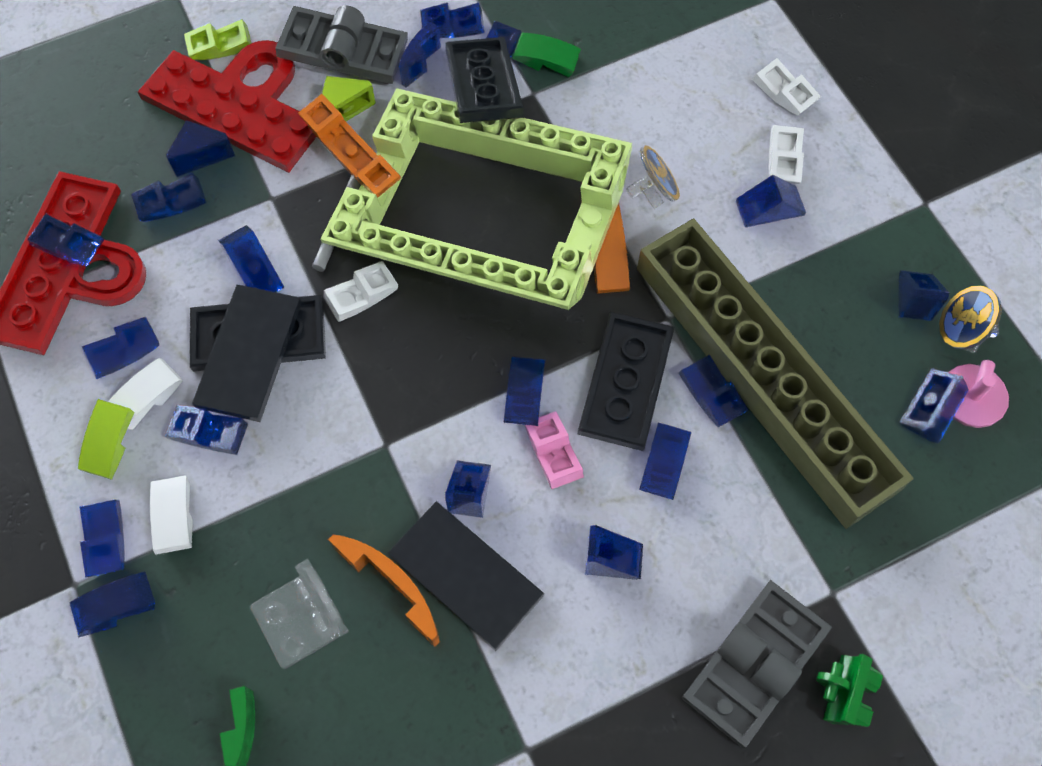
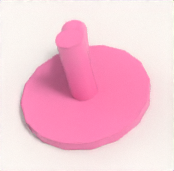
[943,360,1009,428]

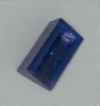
[899,368,968,443]

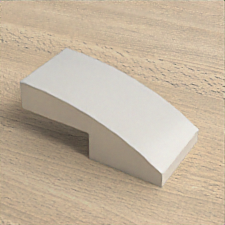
[752,58,821,115]
[768,125,804,184]
[323,261,398,322]
[108,358,183,430]
[150,476,193,555]

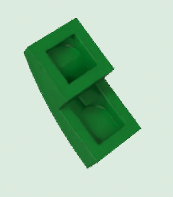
[512,32,581,77]
[220,686,255,766]

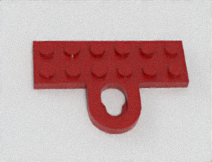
[138,40,317,173]
[0,171,146,355]

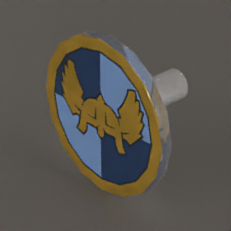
[626,145,680,209]
[939,286,1002,353]

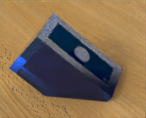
[218,225,284,292]

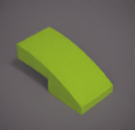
[184,19,252,60]
[78,399,135,480]

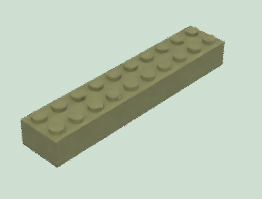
[637,218,914,529]

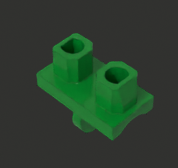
[816,654,883,727]

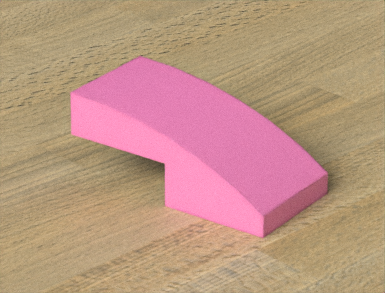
[524,411,584,489]

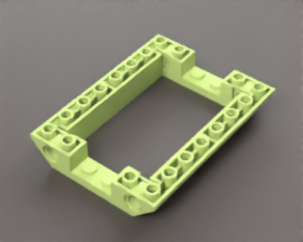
[320,88,632,310]

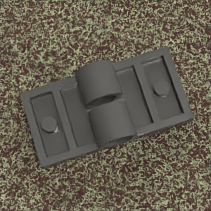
[275,5,408,84]
[681,580,832,749]

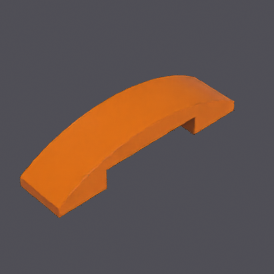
[298,94,401,198]
[581,182,630,294]
[328,534,440,647]

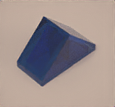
[166,120,235,177]
[736,175,806,228]
[899,270,950,321]
[445,460,491,518]
[585,525,643,580]

